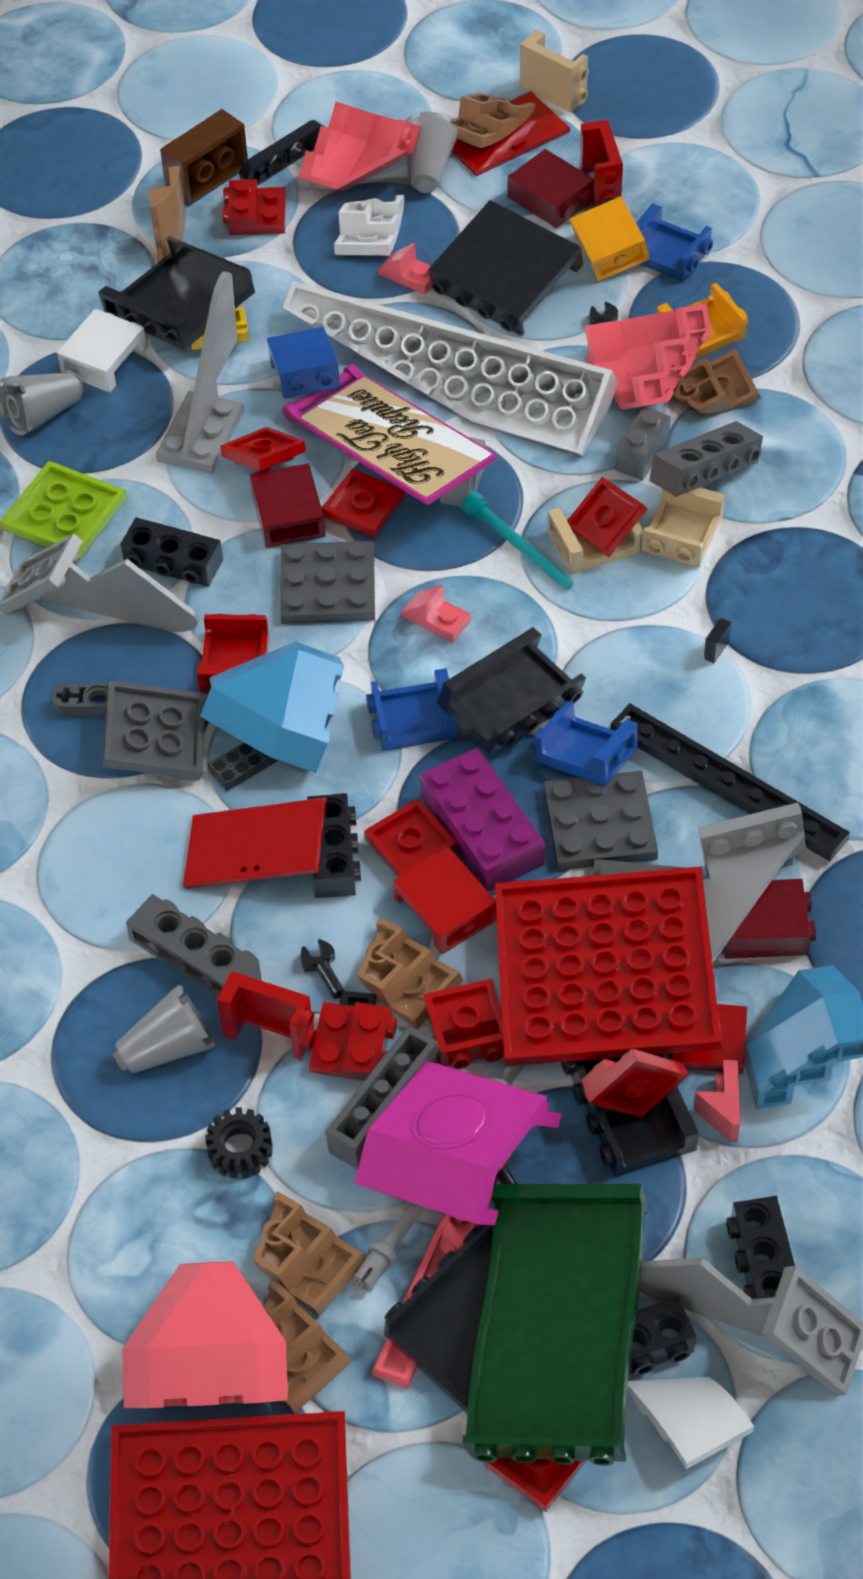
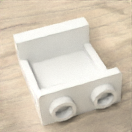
[57,309,147,392]

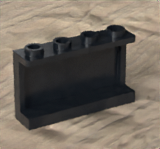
[437,627,586,755]
[561,1054,699,1177]

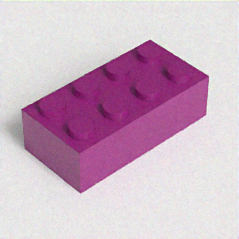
[419,747,545,892]

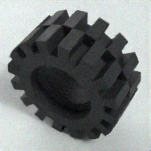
[205,1107,273,1179]

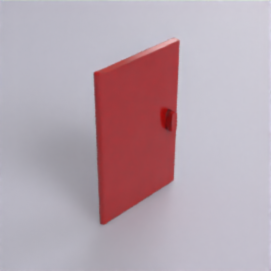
[452,91,570,176]
[183,797,327,889]

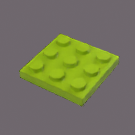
[0,461,127,560]

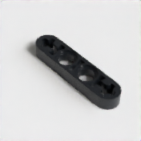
[239,120,325,186]

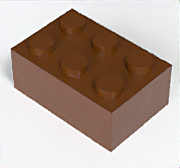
[160,109,248,207]

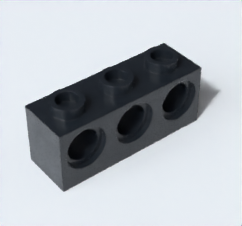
[120,517,223,587]
[307,793,361,898]
[726,1195,795,1299]
[629,1296,696,1376]

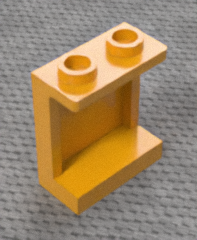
[569,196,650,282]
[656,283,748,360]

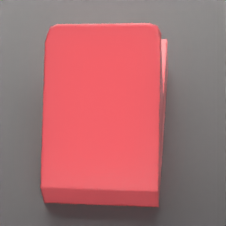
[377,243,432,295]
[401,585,471,642]
[693,1060,740,1142]

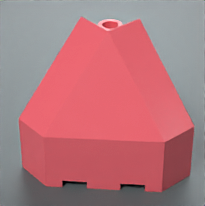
[298,101,421,191]
[584,303,711,410]
[122,1261,288,1408]

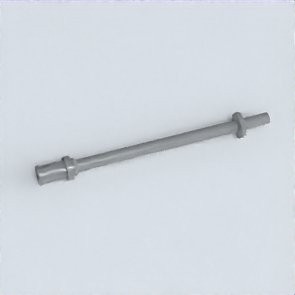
[352,1065,525,1292]

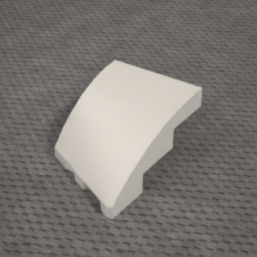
[334,195,404,256]
[627,1377,754,1469]

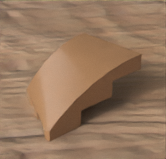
[450,93,535,148]
[148,166,186,262]
[672,348,761,414]
[357,917,463,1028]
[253,1191,366,1317]
[263,1280,352,1413]

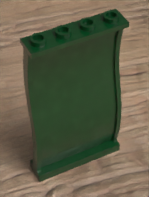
[462,1184,648,1466]

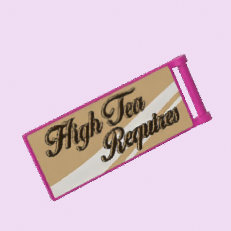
[282,364,497,505]

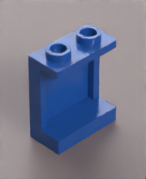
[636,203,713,282]
[267,327,341,399]
[366,668,460,751]
[534,701,638,786]

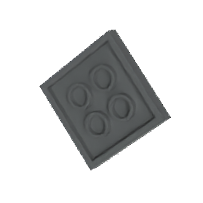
[281,541,375,624]
[102,680,205,780]
[544,771,658,870]

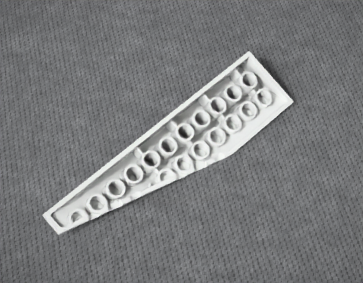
[283,281,619,455]

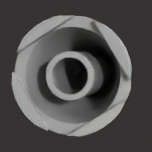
[405,112,458,193]
[0,372,83,436]
[112,985,216,1074]

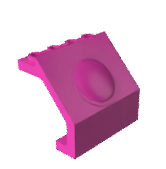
[354,1061,562,1225]

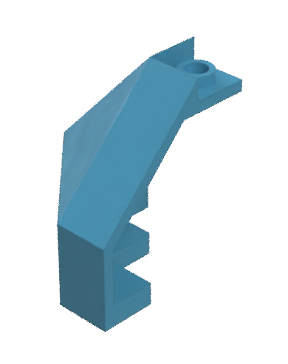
[200,642,344,773]
[744,965,863,1109]

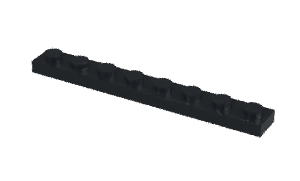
[610,703,850,862]

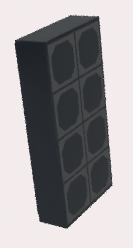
[207,742,279,792]

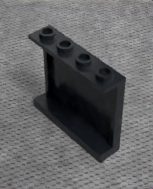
[428,200,583,336]
[98,236,255,350]
[384,1225,494,1413]

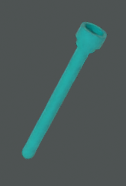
[461,491,573,590]

